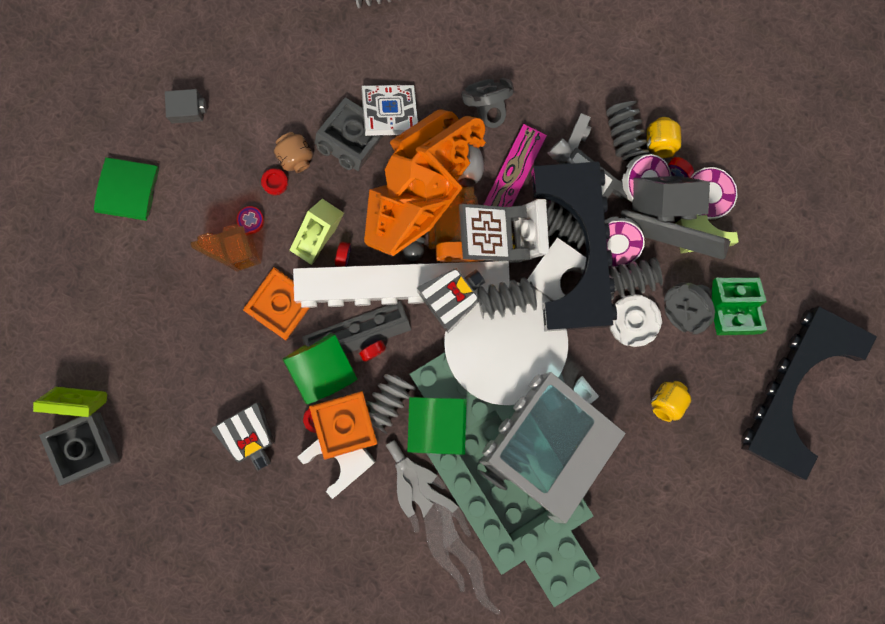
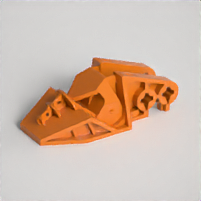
[364,109,486,256]

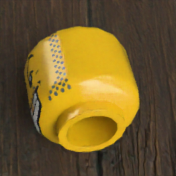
[647,117,681,158]
[651,381,692,422]

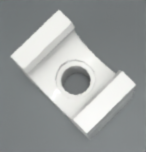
[527,237,586,301]
[298,440,376,499]

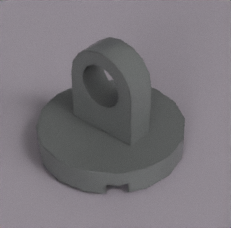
[461,78,514,128]
[664,283,715,334]

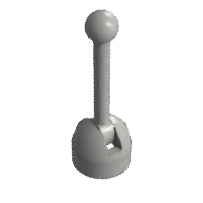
[547,138,574,164]

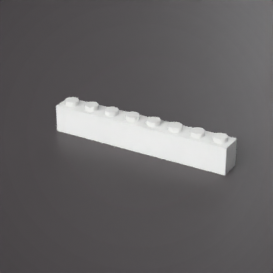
[293,261,509,308]

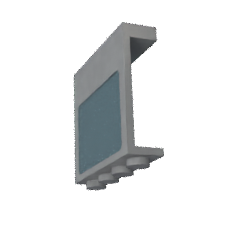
[480,372,626,524]

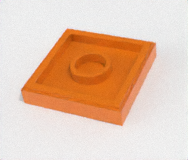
[243,267,310,341]
[309,391,378,460]

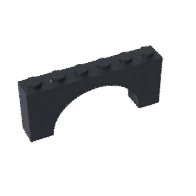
[531,162,617,332]
[741,307,877,480]

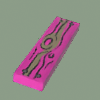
[484,124,547,207]

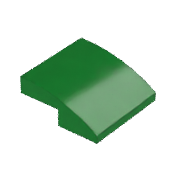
[94,157,159,221]
[712,278,767,335]
[282,333,358,404]
[407,397,467,455]

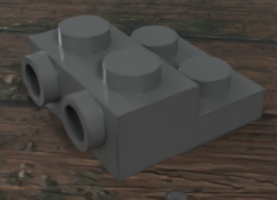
[314,97,384,171]

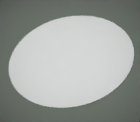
[444,281,568,405]

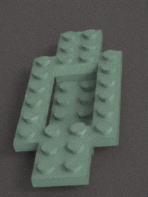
[410,352,600,607]

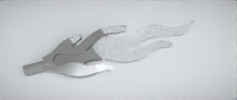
[386,440,501,614]

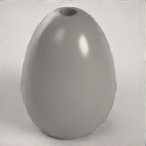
[456,144,484,186]

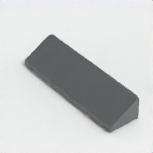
[621,210,731,259]
[302,301,411,354]

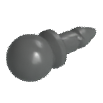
[403,236,425,261]

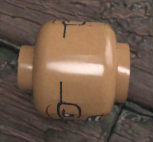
[274,132,313,173]

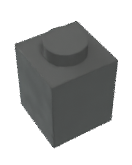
[165,89,207,124]

